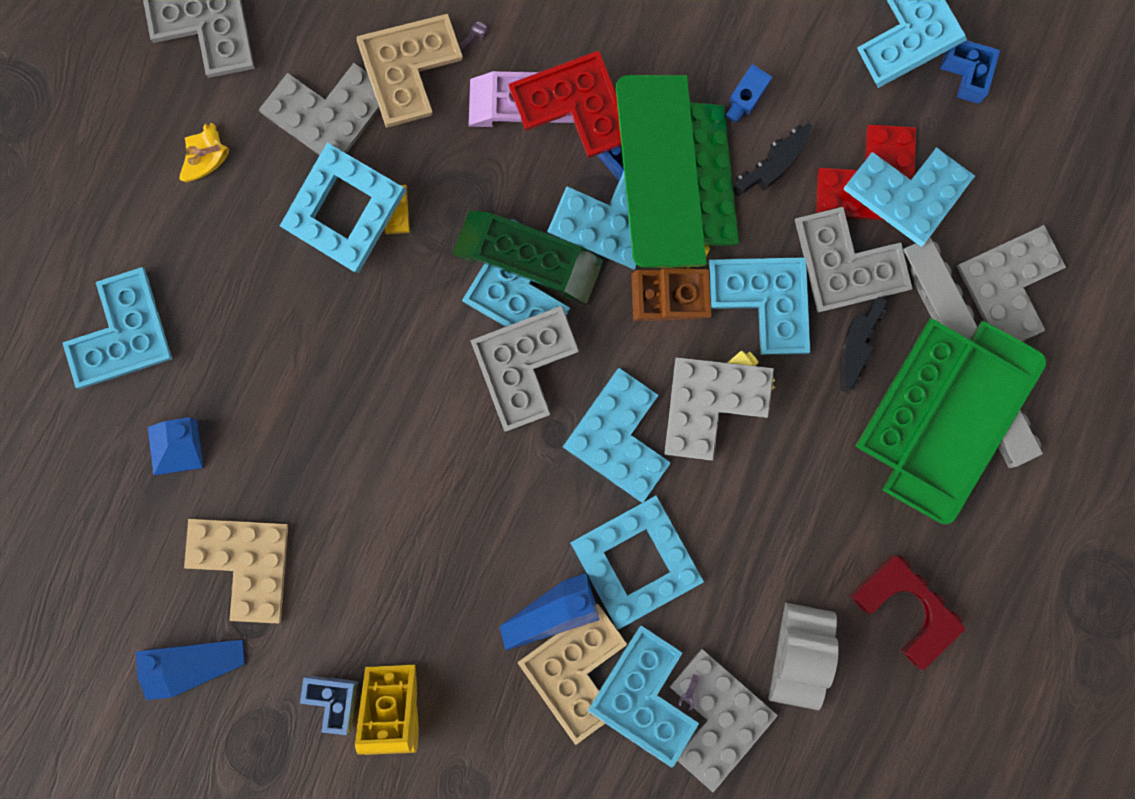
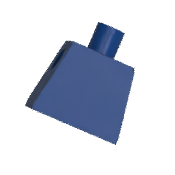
[725,64,772,123]

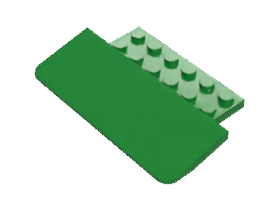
[616,75,739,268]
[855,318,1046,524]

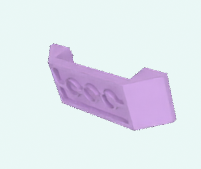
[469,71,574,127]

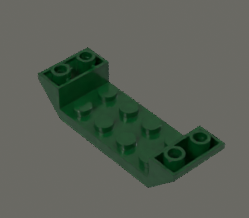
[452,210,604,305]

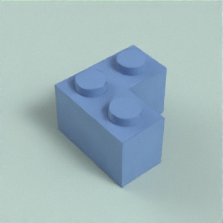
[300,675,358,735]

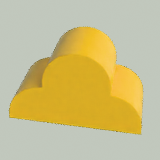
[355,665,419,755]

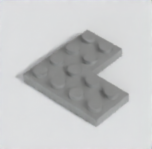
[143,0,255,78]
[259,63,380,155]
[795,207,912,313]
[956,225,1066,341]
[470,306,579,432]
[665,358,774,461]
[669,649,778,792]

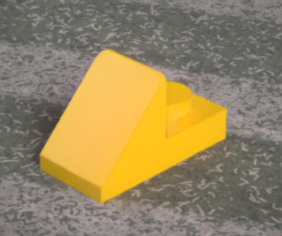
[385,185,410,234]

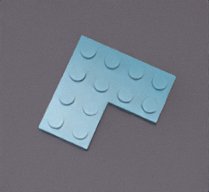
[857,0,967,88]
[843,148,975,247]
[547,171,637,269]
[462,219,570,327]
[709,258,810,355]
[63,267,172,389]
[563,368,670,503]
[587,626,699,768]

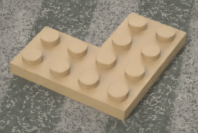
[357,14,462,128]
[184,519,288,623]
[517,604,627,745]

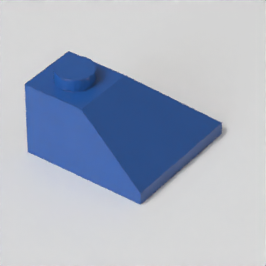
[148,417,203,475]

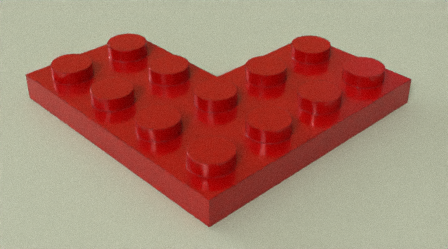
[508,51,622,158]
[816,125,916,221]

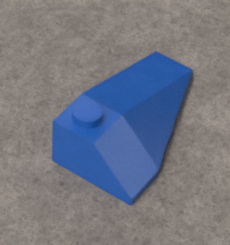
[499,573,600,651]
[136,639,245,700]

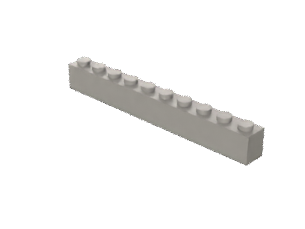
[903,237,1043,468]

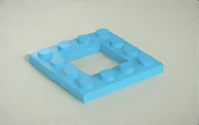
[280,143,407,274]
[570,496,704,630]

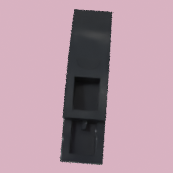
[733,123,812,196]
[839,296,887,393]

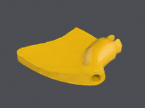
[179,123,229,182]

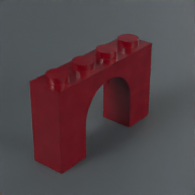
[849,555,966,670]

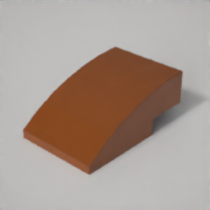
[631,268,711,321]

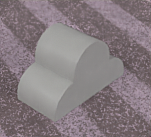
[768,602,839,710]

